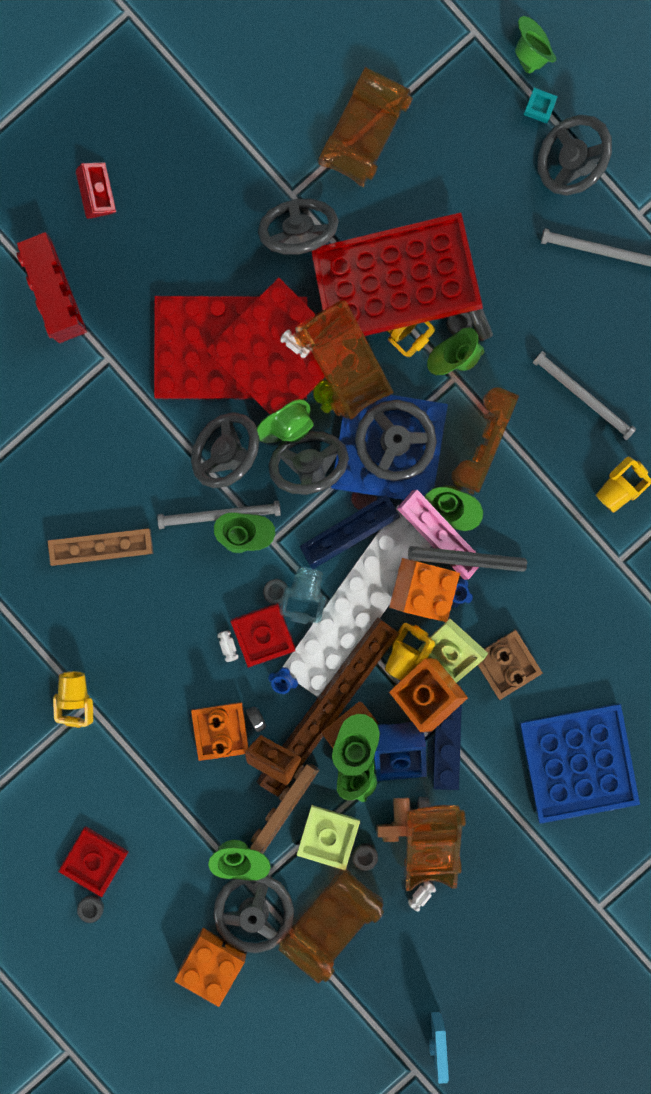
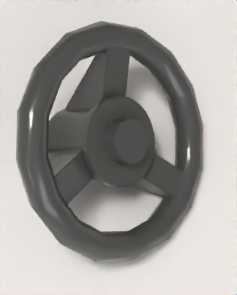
[538,114,612,196]
[258,199,339,254]
[355,399,437,482]
[191,412,260,488]
[268,431,349,495]
[213,875,294,953]

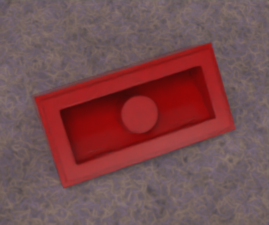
[76,162,116,219]

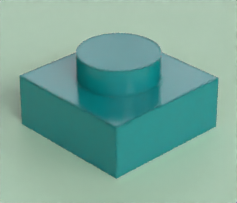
[524,88,558,124]

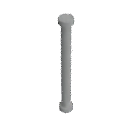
[540,228,651,267]
[532,351,636,440]
[157,501,281,529]

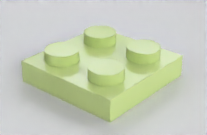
[418,619,488,683]
[297,805,360,870]

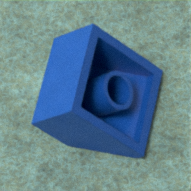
[374,722,427,781]

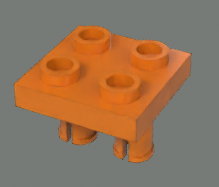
[191,702,249,761]

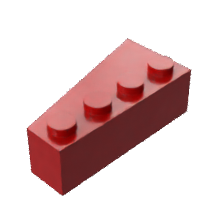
[16,232,87,343]

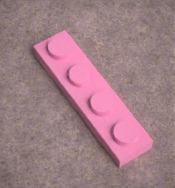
[397,490,479,580]

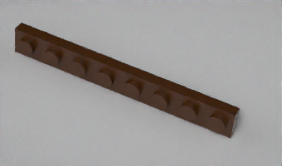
[257,617,400,797]

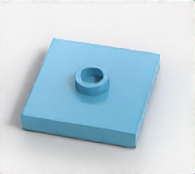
[429,1012,449,1084]

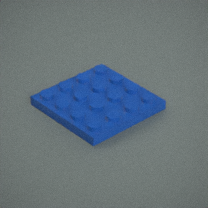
[331,388,448,500]
[519,703,640,824]

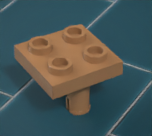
[477,629,543,700]
[376,798,431,842]

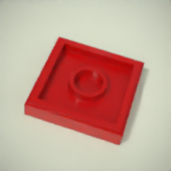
[230,602,296,668]
[58,826,129,897]

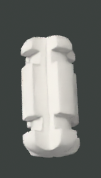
[280,330,311,358]
[218,630,238,662]
[408,880,436,912]

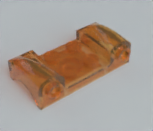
[319,67,413,187]
[294,301,394,419]
[451,387,519,495]
[404,805,466,891]
[278,868,384,983]

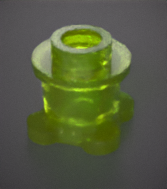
[313,380,346,413]

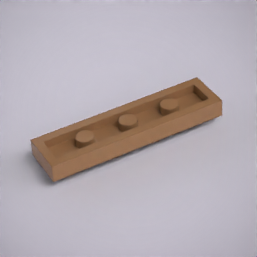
[48,529,153,566]
[250,764,320,854]

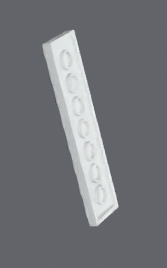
[283,505,432,697]

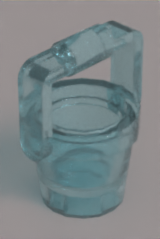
[280,567,326,624]

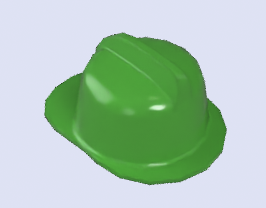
[515,16,556,74]
[427,327,485,375]
[257,399,314,443]
[425,485,483,531]
[214,513,276,553]
[332,714,380,776]
[337,758,377,802]
[208,839,271,881]

